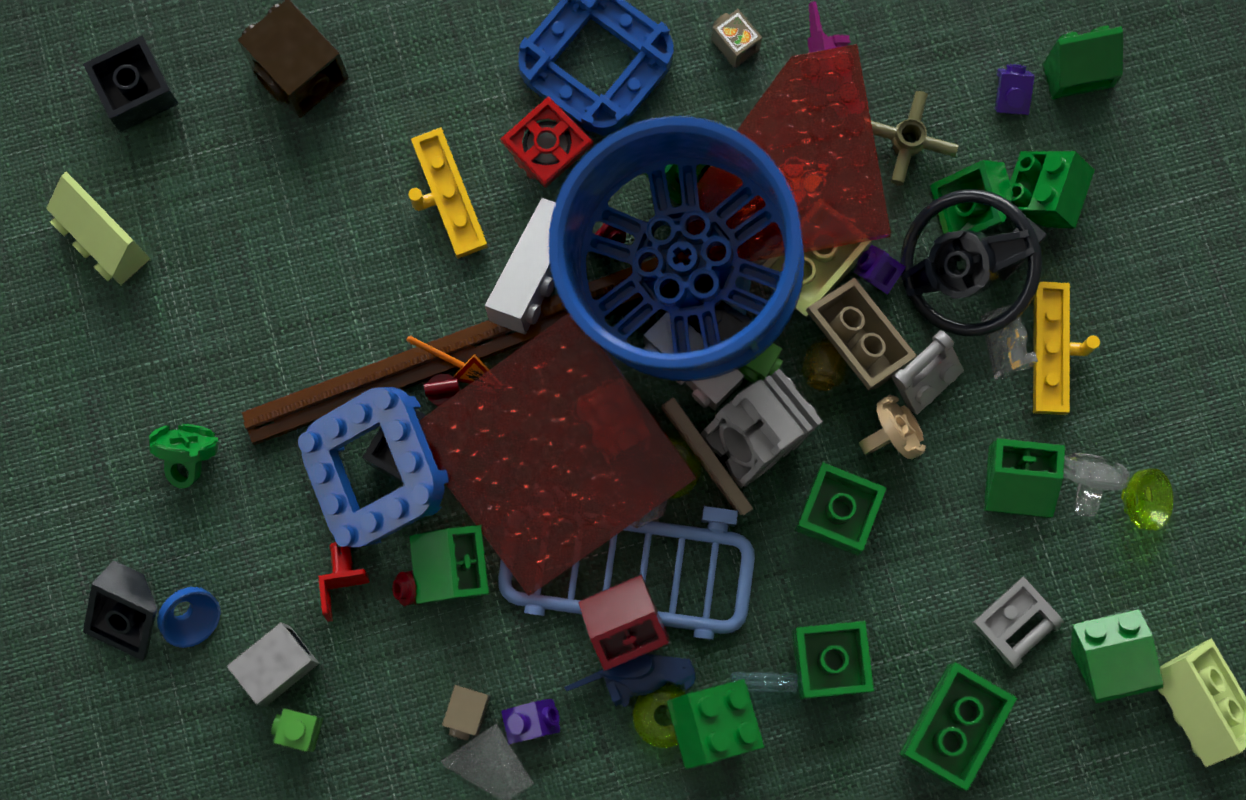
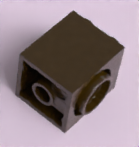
[238,0,349,118]

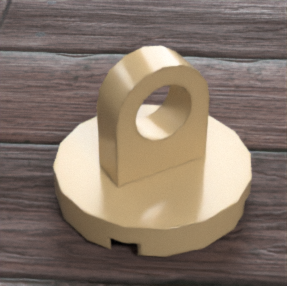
[859,395,926,460]

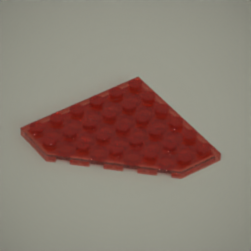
[687,44,891,262]

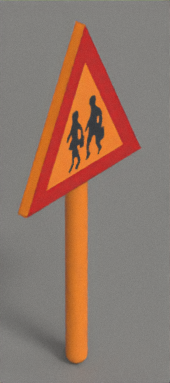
[407,336,506,390]

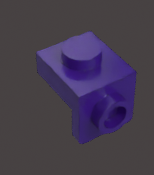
[995,64,1035,115]
[854,244,906,295]
[501,699,560,744]

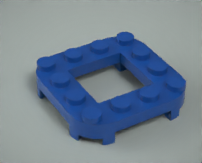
[518,0,674,136]
[298,387,449,547]

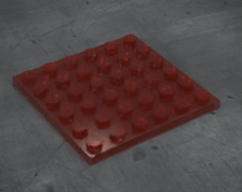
[419,313,696,596]

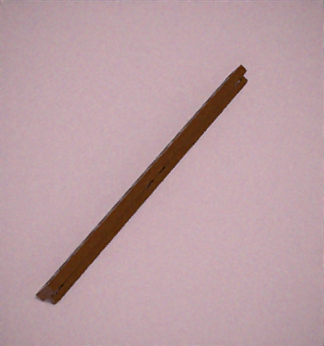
[241,228,750,445]

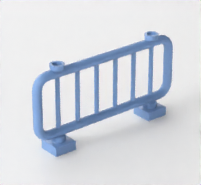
[498,483,755,640]

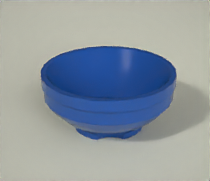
[157,587,221,648]

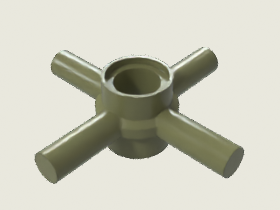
[861,91,959,185]

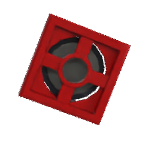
[500,96,593,188]

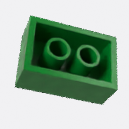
[899,662,1017,791]

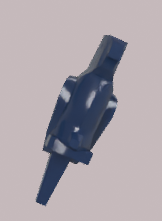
[565,653,696,707]

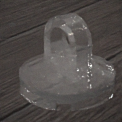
[1063,453,1130,517]

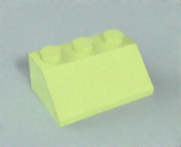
[46,172,150,285]
[1157,638,1246,767]

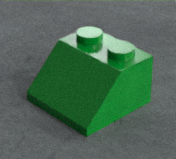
[1071,609,1164,704]

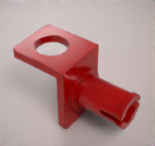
[318,542,370,622]

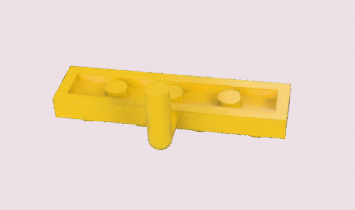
[408,128,488,259]
[1033,282,1100,415]

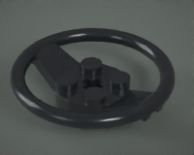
[900,189,1042,337]

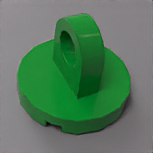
[149,424,219,488]

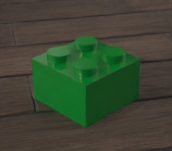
[794,462,887,556]
[792,621,874,699]
[667,679,764,769]

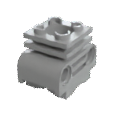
[700,368,823,488]

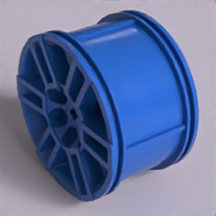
[548,116,804,382]

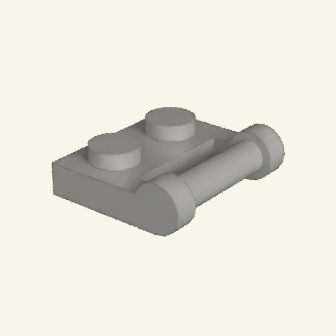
[891,331,964,415]
[972,577,1064,669]

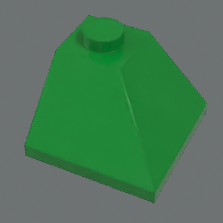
[930,160,1013,234]

